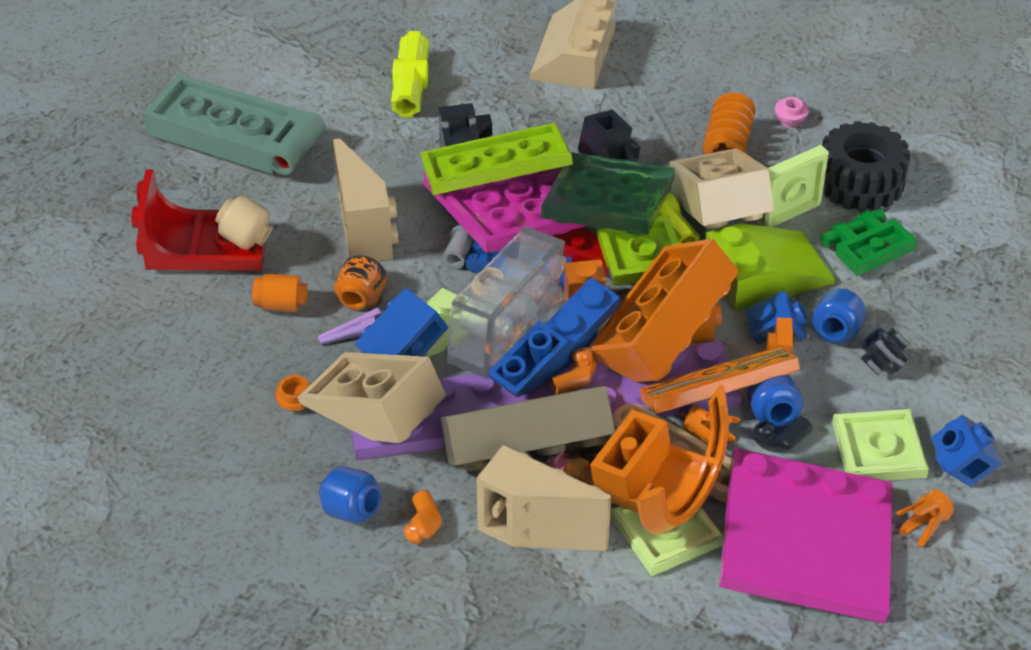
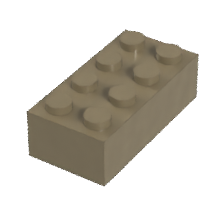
[439,386,615,472]

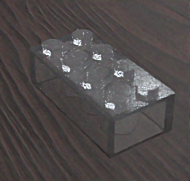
[447,226,566,379]

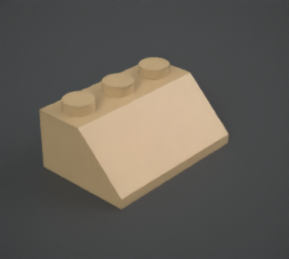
[530,0,616,90]

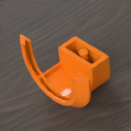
[590,385,729,535]

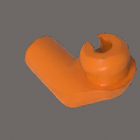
[550,347,597,395]
[404,490,442,544]

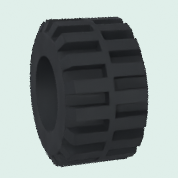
[822,121,911,212]

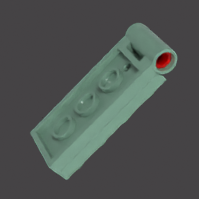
[143,74,326,175]

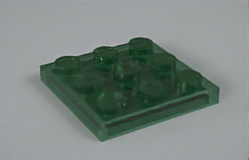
[541,152,675,235]

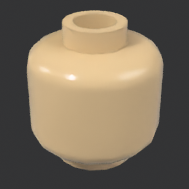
[215,195,273,250]

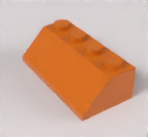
[587,238,739,382]

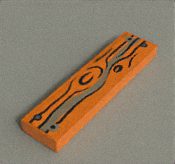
[639,346,800,414]

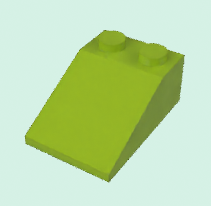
[706,223,835,312]

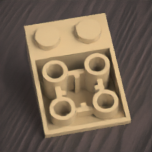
[477,445,611,551]

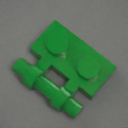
[820,209,917,276]

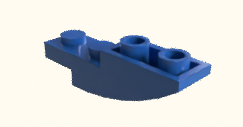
[487,277,621,398]

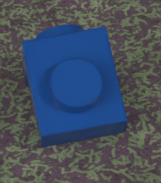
[745,290,808,344]

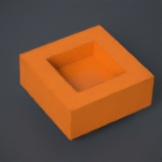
[767,317,793,353]

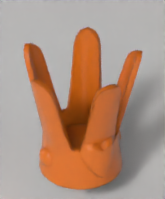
[680,404,741,444]
[896,490,954,548]

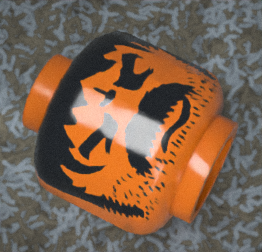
[334,255,387,310]

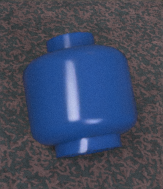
[813,288,866,344]
[747,374,803,428]
[319,466,382,524]

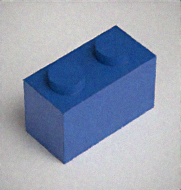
[355,287,449,356]

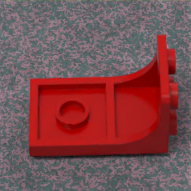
[131,169,269,271]

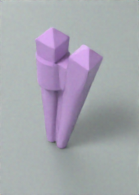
[318,308,384,345]

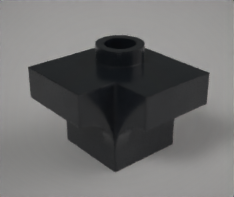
[438,103,493,148]
[577,109,641,179]

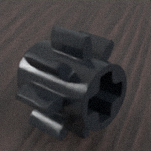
[861,327,910,375]

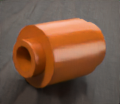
[252,273,308,312]

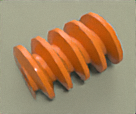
[703,92,756,154]

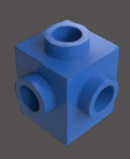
[931,415,1002,487]

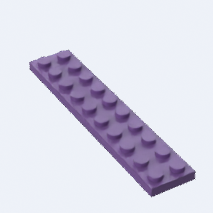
[351,340,741,460]

